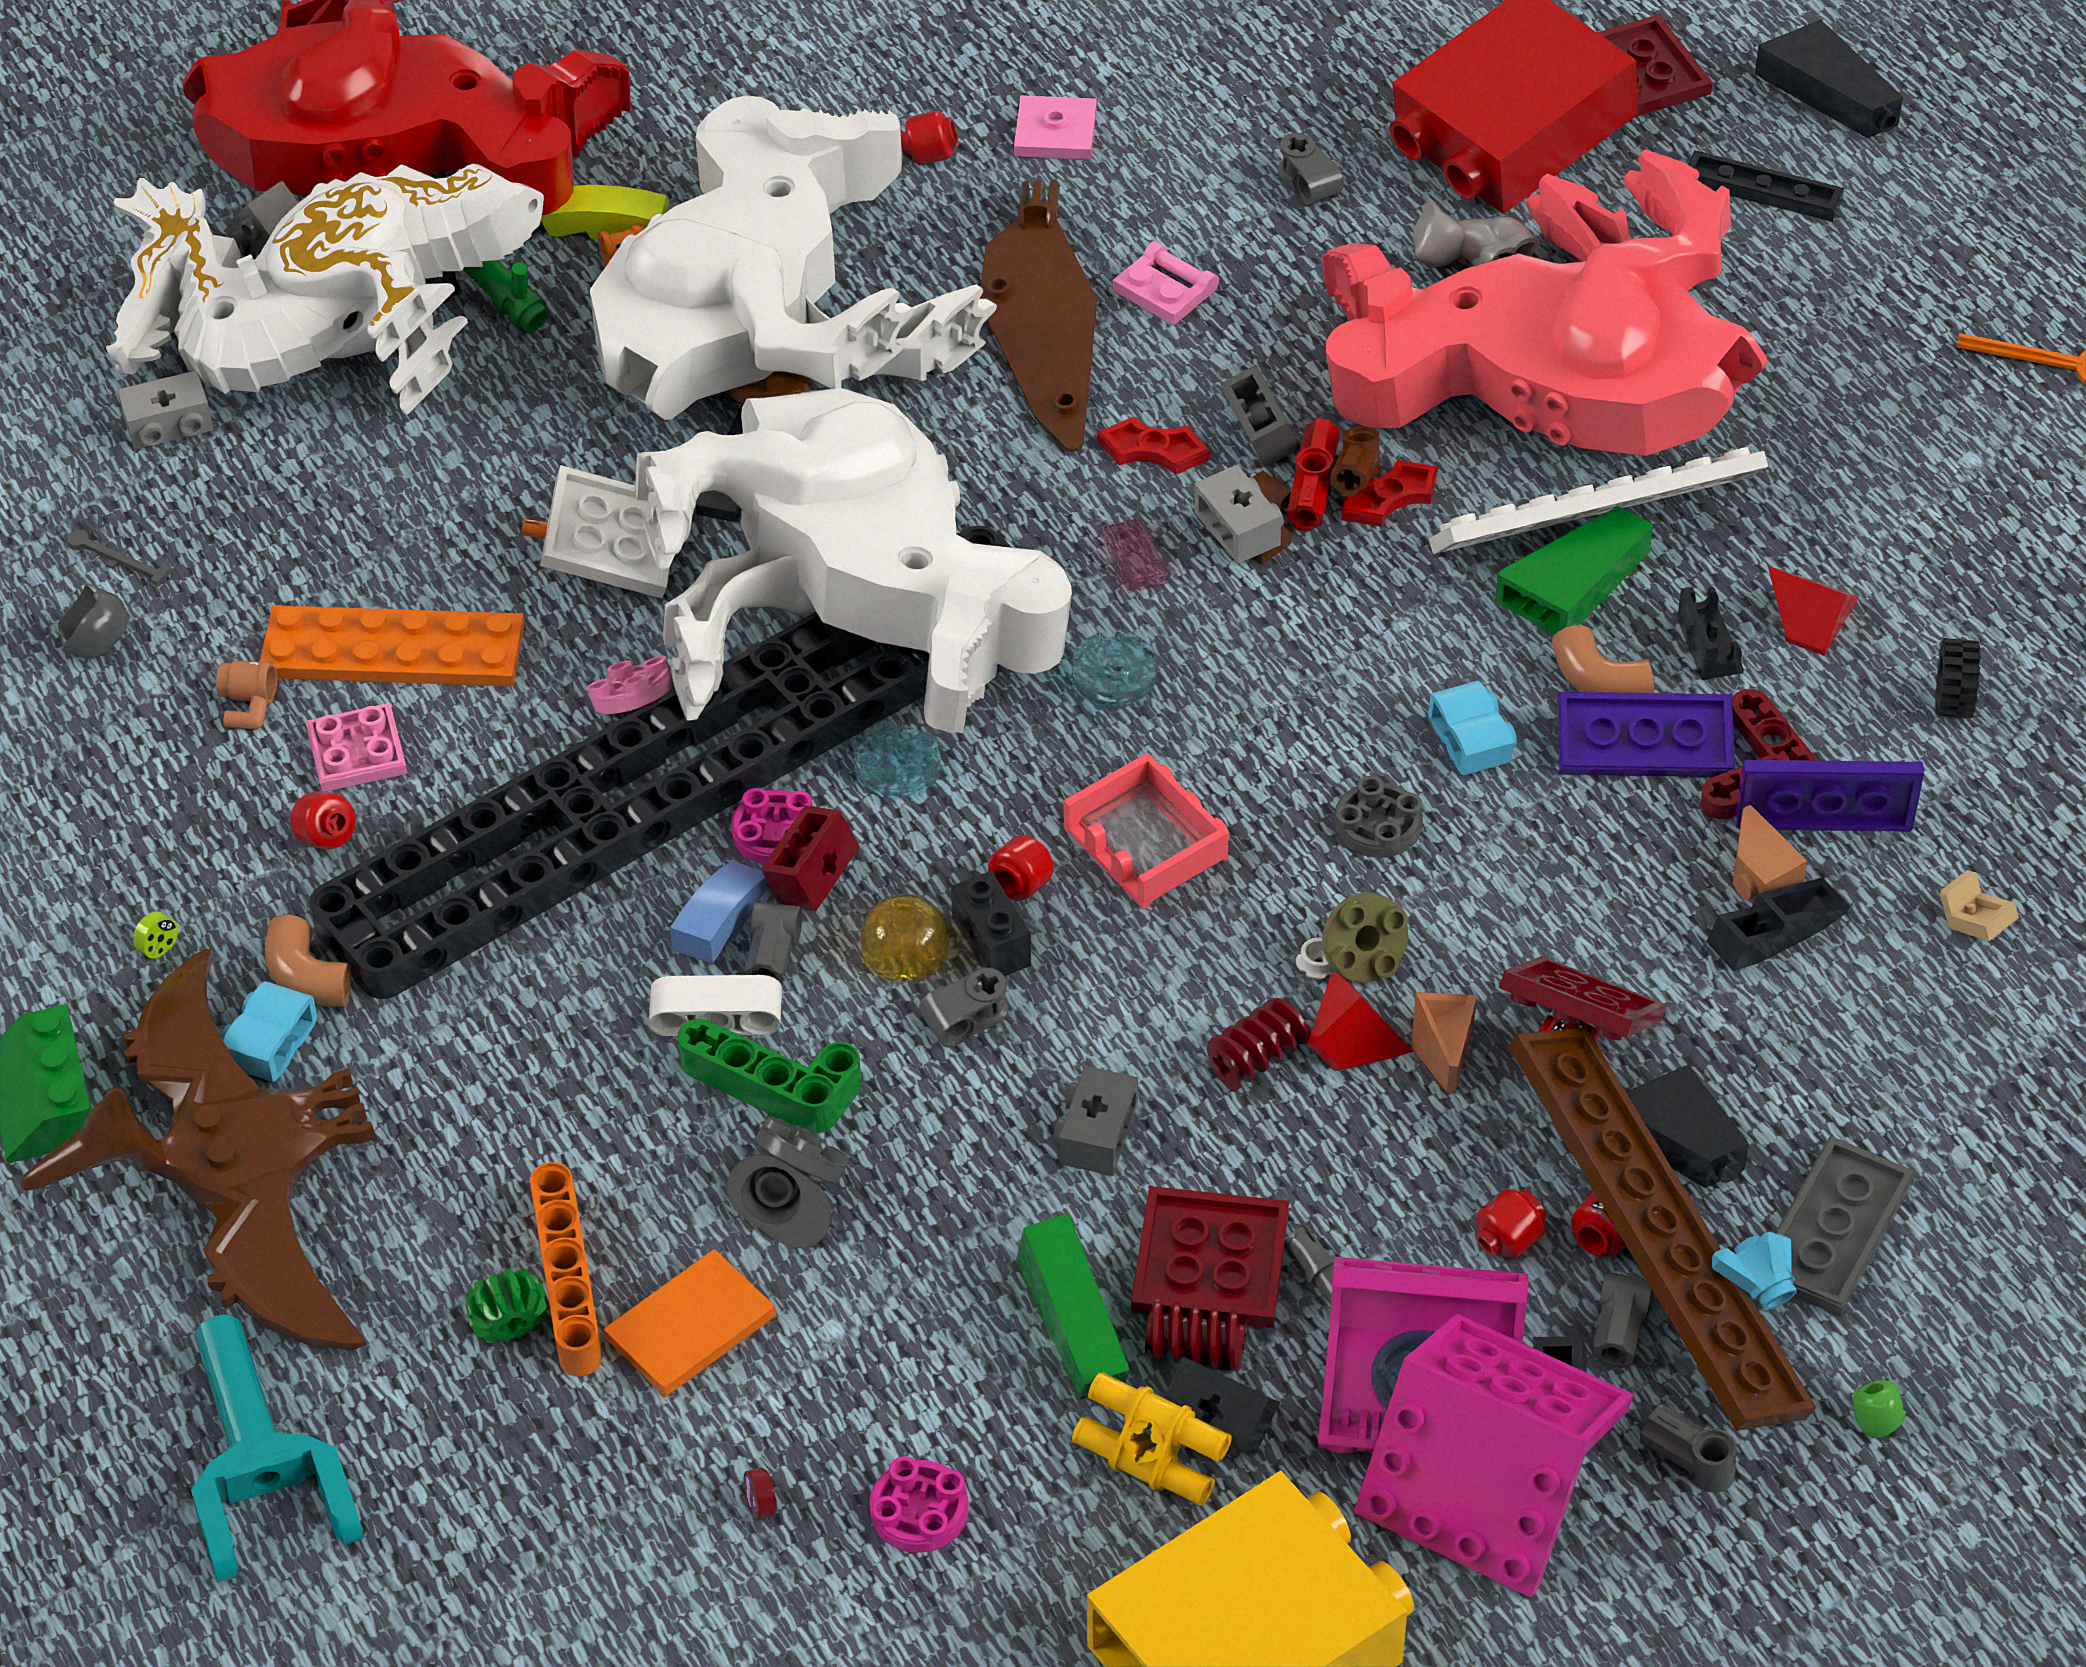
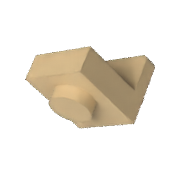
[1940,870,2019,941]

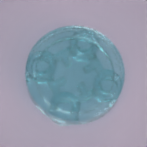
[854,721,941,800]

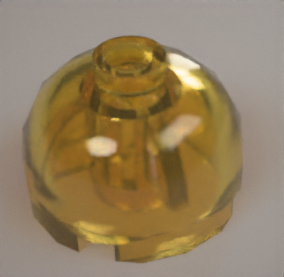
[860,893,950,982]

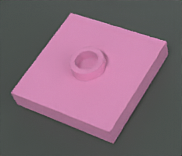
[1014,95,1097,160]

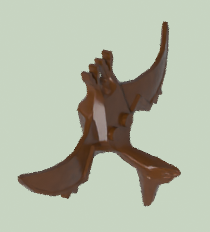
[20,948,376,1351]

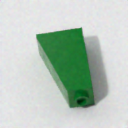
[1495,506,1653,634]
[1016,1213,1130,1399]

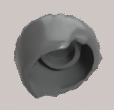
[58,583,128,659]

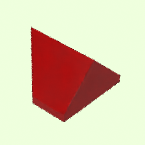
[1768,566,1858,656]
[1307,972,1414,1071]

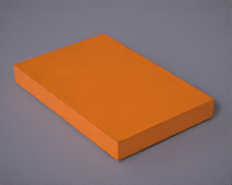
[603,1249,776,1397]

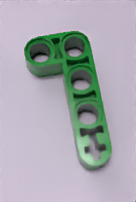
[678,1019,862,1133]

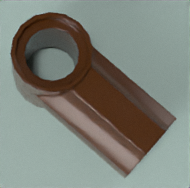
[1330,426,1380,497]

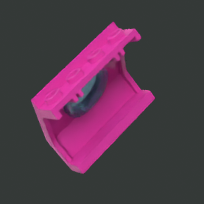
[1318,1257,1528,1453]

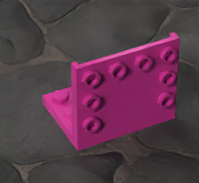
[1353,1314,1634,1597]

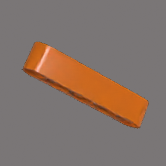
[530,1162,602,1376]

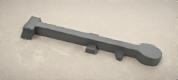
[67,530,173,589]

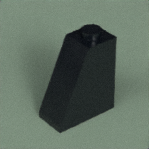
[1626,1065,1749,1188]

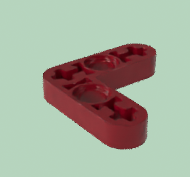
[1700,689,1817,819]

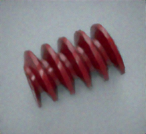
[1207,998,1310,1091]
[1145,1299,1248,1372]

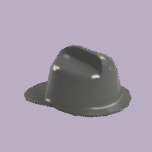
[727,1155,832,1248]

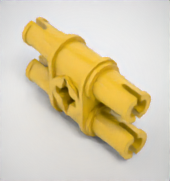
[1071,1372,1232,1506]

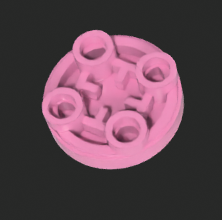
[587,655,674,714]

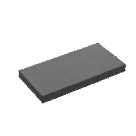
[1775,1136,1917,1317]

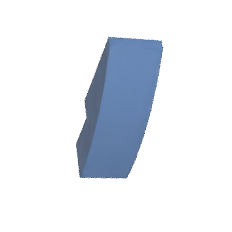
[670,861,769,964]

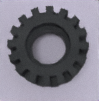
[1935,638,1981,718]

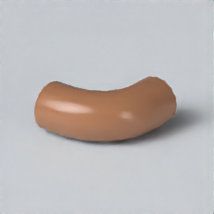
[1552,625,1654,693]
[265,915,351,1008]

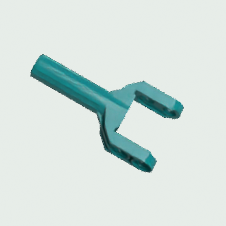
[191,1314,363,1583]

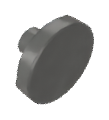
[1334,776,1423,858]
[755,1115,851,1183]

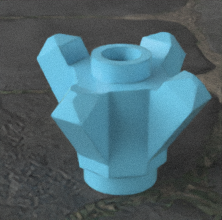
[1712,1232,1797,1310]

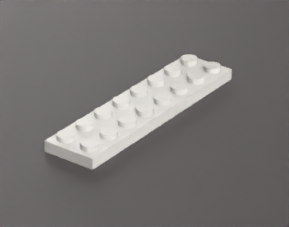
[1429,447,1768,554]

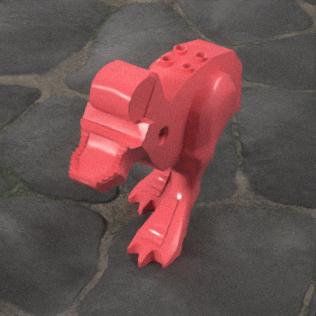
[1322,149,1767,456]

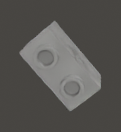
[117,371,213,450]
[1194,465,1284,564]

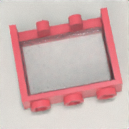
[1063,753,1230,909]

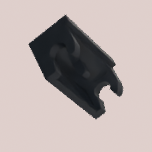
[1677,586,1744,680]

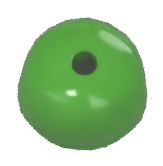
[1852,1380,1907,1438]

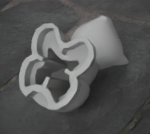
[1413,201,1541,268]

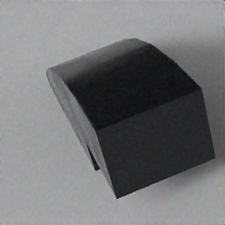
[1706,877,1850,971]

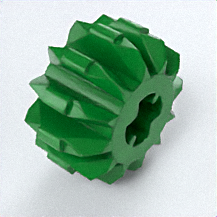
[465,1268,548,1344]

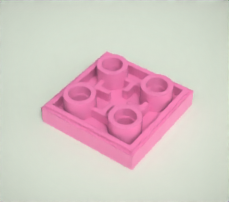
[305,703,407,792]

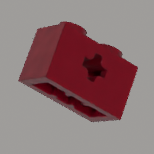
[761,805,860,911]

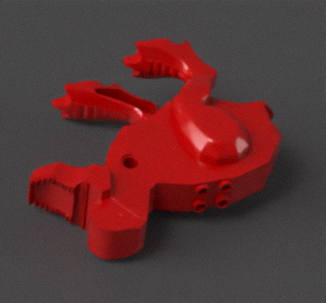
[182,0,631,215]

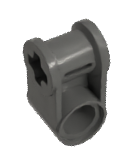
[1278,133,1344,206]
[919,968,1008,1047]

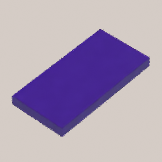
[1557,692,1735,777]
[1735,760,1924,832]

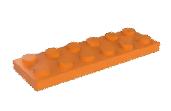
[260,605,525,687]

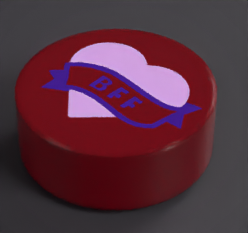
[743,1467,777,1520]

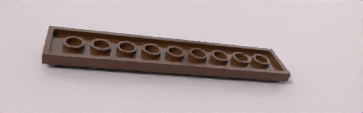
[1508,1027,1817,1431]

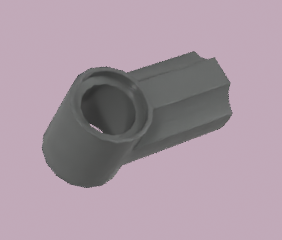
[744,902,802,984]
[1592,1271,1653,1368]
[1640,1405,1736,1493]

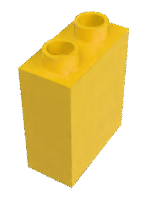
[1087,1470,1414,1667]

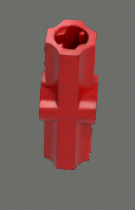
[1286,418,1341,531]

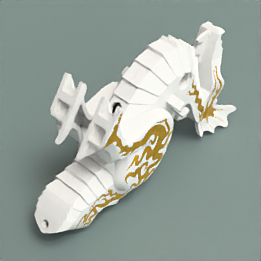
[106,164,544,414]

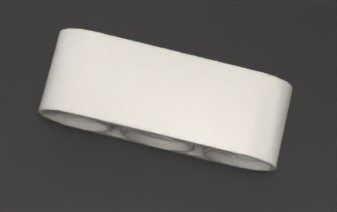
[648,975,782,1036]

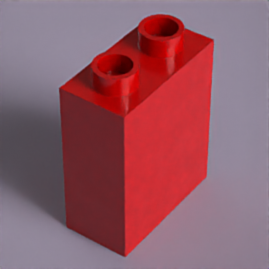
[1389,0,1637,214]

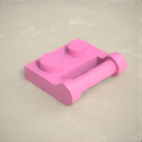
[1113,241,1219,325]

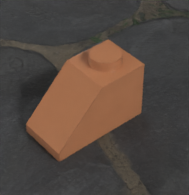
[1733,805,1807,903]

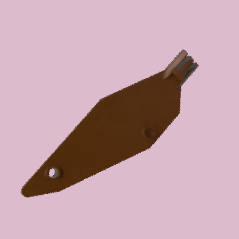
[980,180,1097,452]

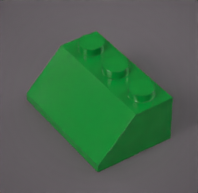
[0,1004,92,1164]

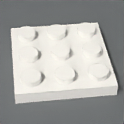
[540,465,670,598]

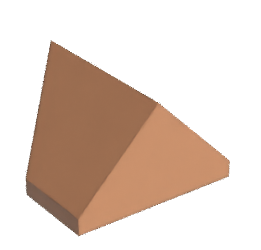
[1411,992,1477,1094]

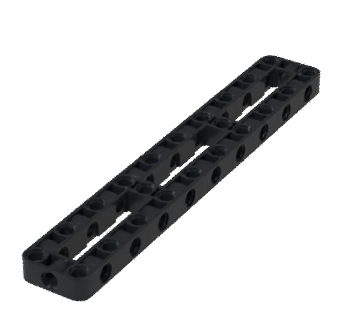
[309,526,1012,999]

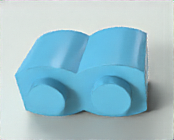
[1428,681,1517,775]
[221,981,318,1082]

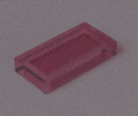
[1102,518,1168,594]

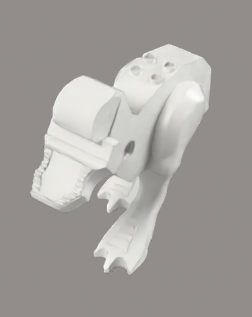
[590,96,997,420]
[635,388,1072,734]

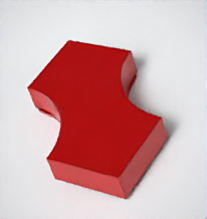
[1097,417,1210,475]
[1341,460,1438,527]

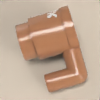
[216,660,277,729]

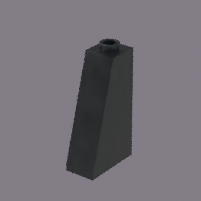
[1755,19,1903,138]

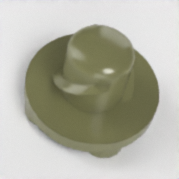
[1322,892,1408,983]

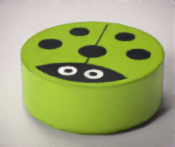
[133,911,178,959]

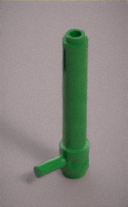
[463,260,550,334]

